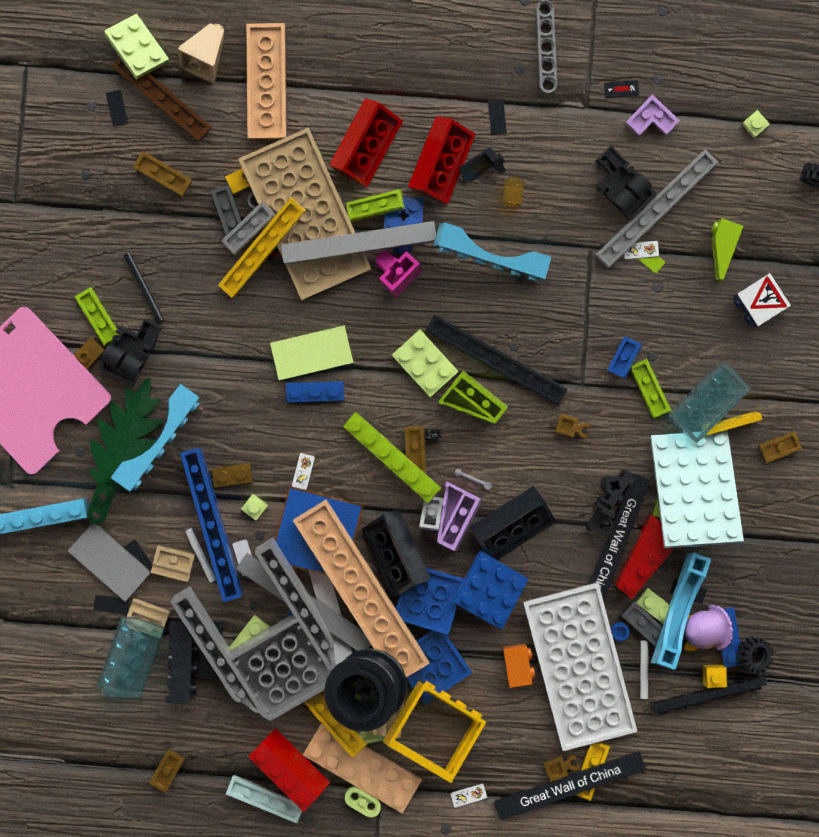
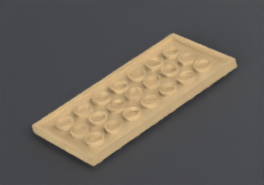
[238,128,371,300]

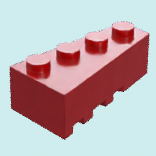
[614,514,674,599]

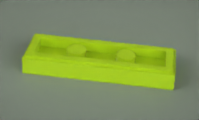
[346,189,405,222]
[75,287,119,346]
[630,359,671,419]

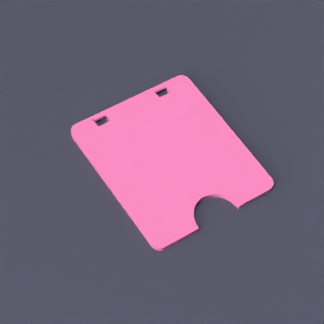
[0,307,111,474]

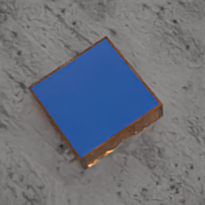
[275,486,364,576]

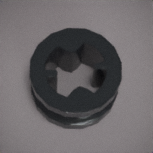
[425,429,442,439]

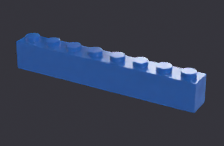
[180,448,244,602]

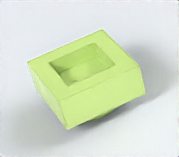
[742,110,770,138]
[241,494,268,520]

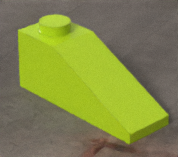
[711,218,743,282]

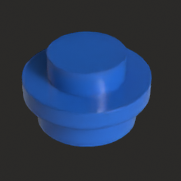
[611,622,630,641]

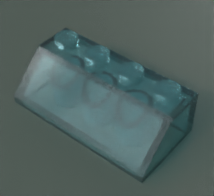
[666,361,751,443]
[97,616,165,698]

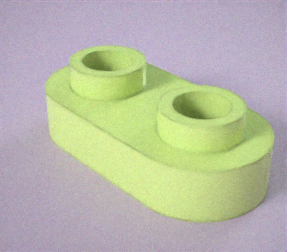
[345,786,381,817]

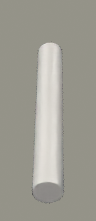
[185,528,216,583]
[640,640,648,699]

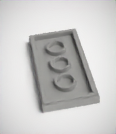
[68,524,151,601]

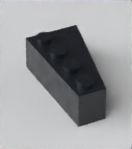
[165,620,199,703]

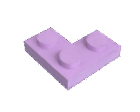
[625,94,680,136]

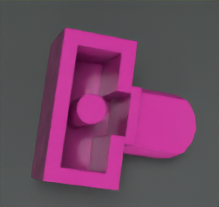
[376,250,423,298]

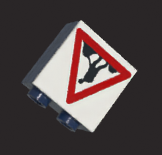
[733,273,791,328]

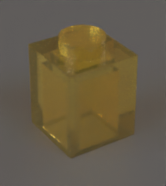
[502,177,524,207]

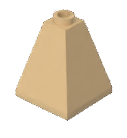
[178,23,224,84]

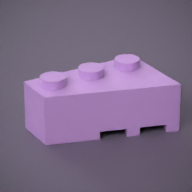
[437,481,482,551]

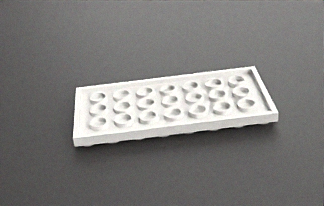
[523,582,637,751]

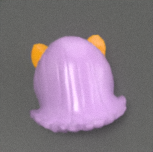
[684,605,733,651]

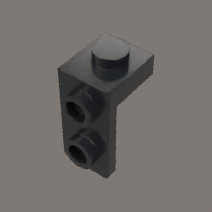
[458,147,506,182]

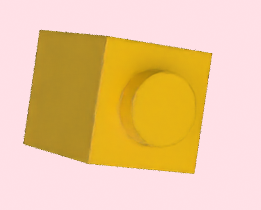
[702,664,727,688]

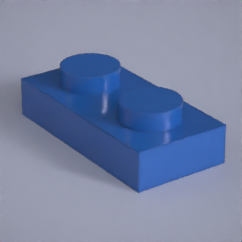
[607,336,643,379]

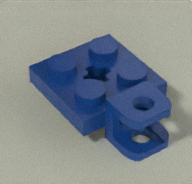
[384,197,424,254]

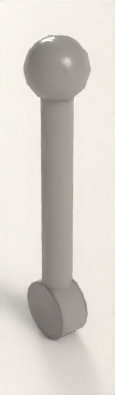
[454,469,492,490]

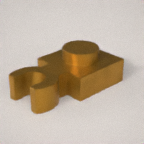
[555,413,591,438]
[543,754,580,782]

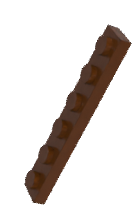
[112,57,212,142]

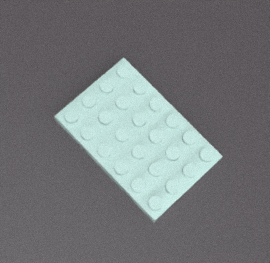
[650,430,744,548]

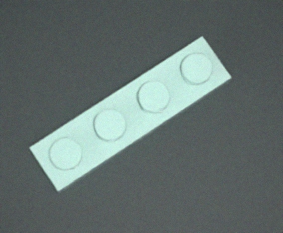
[226,775,302,823]

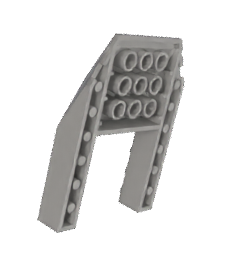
[170,538,335,721]

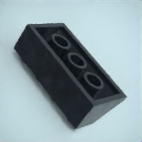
[469,486,556,560]
[362,509,431,598]

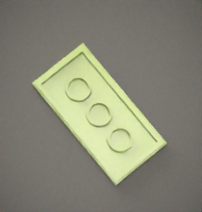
[270,325,353,381]

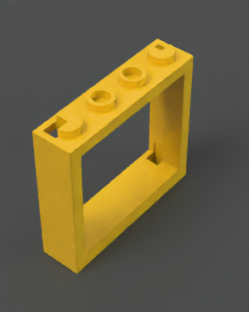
[382,681,486,783]

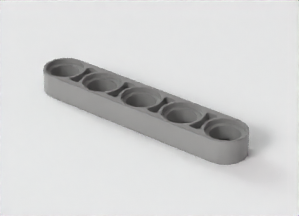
[536,0,557,95]

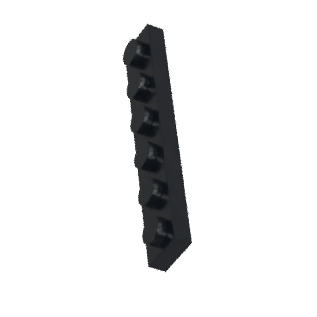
[650,674,767,715]

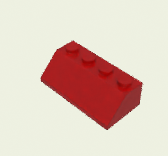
[329,98,403,187]
[408,116,476,205]
[248,728,330,812]

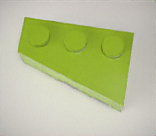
[438,371,508,423]

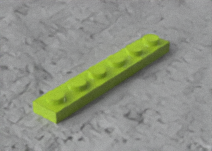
[343,412,442,503]

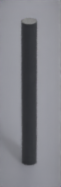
[123,252,164,323]

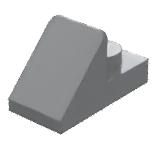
[419,497,444,531]

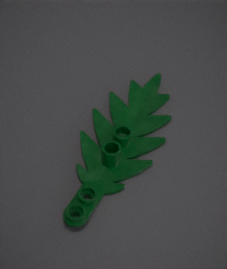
[87,378,163,525]

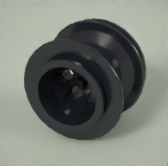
[324,649,407,732]

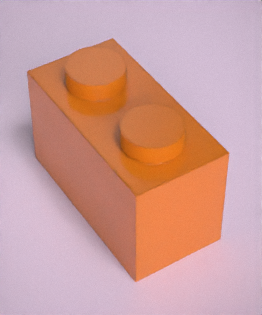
[503,644,535,688]

